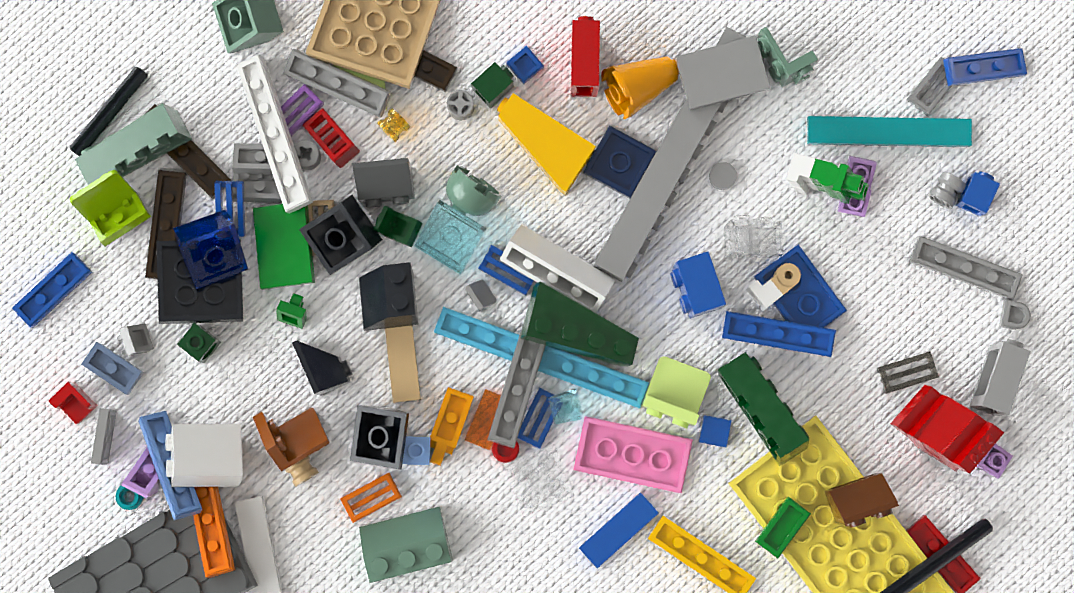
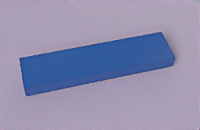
[722,311,836,357]

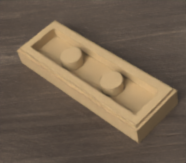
[385,325,421,403]

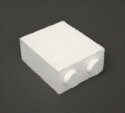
[165,424,243,487]

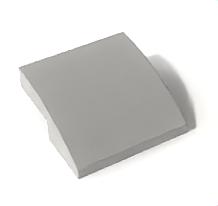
[232,143,282,203]

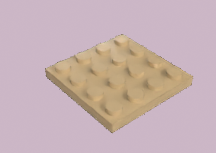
[306,0,441,89]

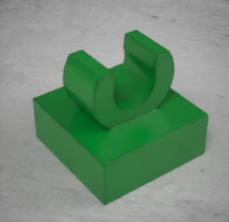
[276,293,307,329]

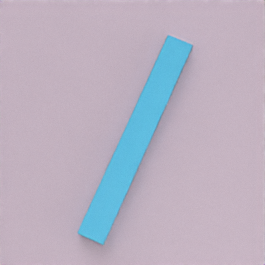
[434,307,649,409]

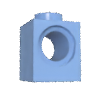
[402,436,430,465]

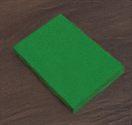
[253,204,315,290]

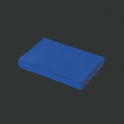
[754,244,847,327]

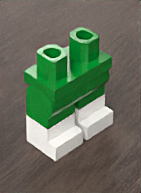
[786,153,869,204]

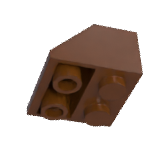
[824,473,899,528]

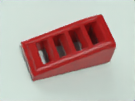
[302,108,360,168]

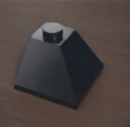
[292,341,353,396]

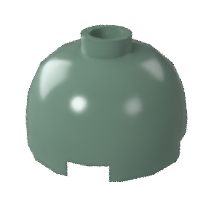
[446,165,502,217]

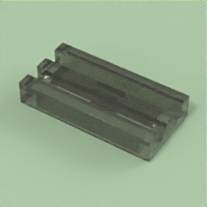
[877,351,939,394]

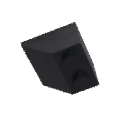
[299,194,383,275]
[359,262,419,331]
[350,405,409,470]

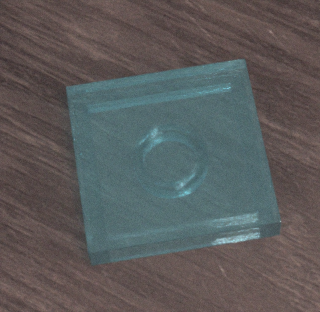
[414,200,487,275]

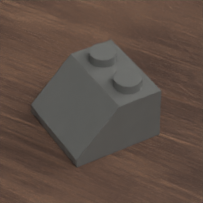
[352,158,415,208]

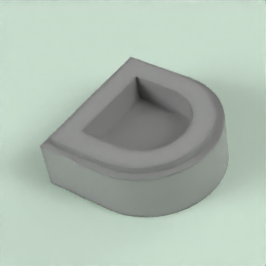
[999,299,1031,330]

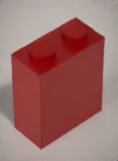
[570,16,600,97]

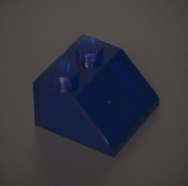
[173,209,249,289]

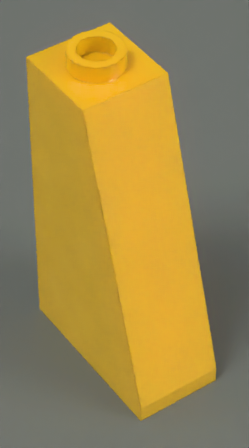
[497,93,596,196]

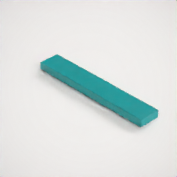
[807,116,972,147]

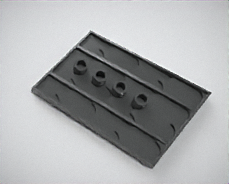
[48,509,258,593]

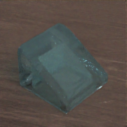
[548,388,583,424]

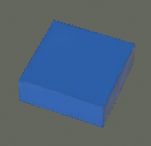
[506,45,544,85]
[699,415,732,448]

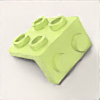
[641,356,711,429]

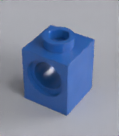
[956,171,1000,217]

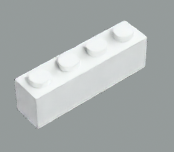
[500,224,616,313]

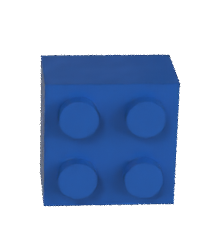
[670,251,726,319]

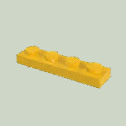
[647,515,756,593]

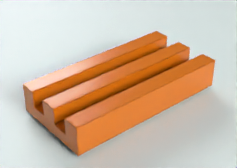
[340,472,402,523]

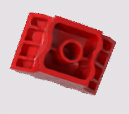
[890,385,1004,474]

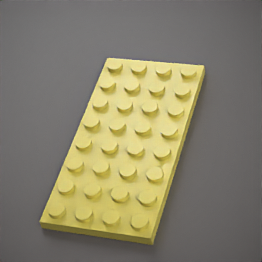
[728,416,954,593]

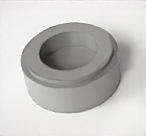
[709,162,737,190]

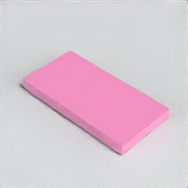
[573,416,693,494]

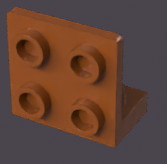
[253,407,330,471]

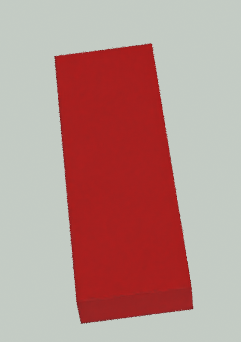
[906,515,981,593]

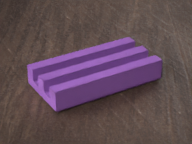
[281,84,325,137]

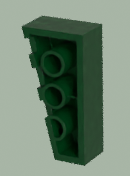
[520,282,639,367]
[718,352,809,466]

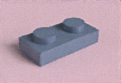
[81,341,144,395]

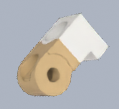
[745,263,801,311]

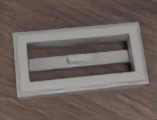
[906,57,952,116]
[91,408,116,465]

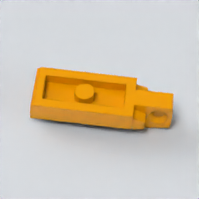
[430,387,474,466]

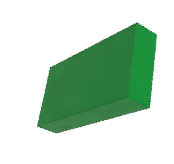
[754,497,811,559]

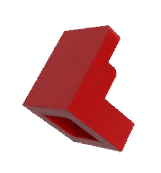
[48,381,98,424]

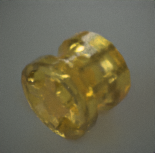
[376,108,411,143]

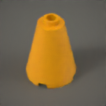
[601,56,679,119]

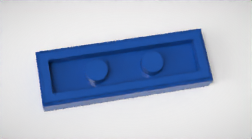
[943,48,1027,86]
[12,252,93,328]
[578,492,659,569]

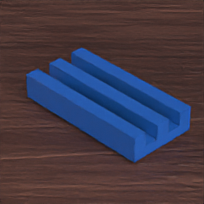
[214,181,246,237]
[478,245,534,296]
[518,387,564,449]

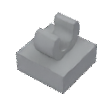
[117,323,154,356]

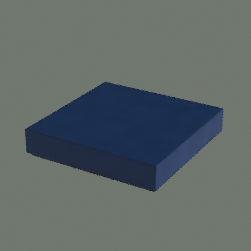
[583,125,657,199]

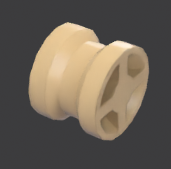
[285,456,319,487]

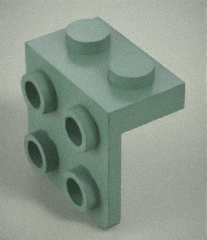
[757,27,818,88]

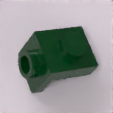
[374,205,423,248]

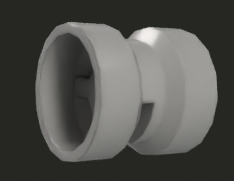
[928,172,966,209]

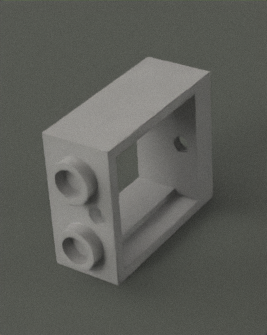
[969,339,1031,416]

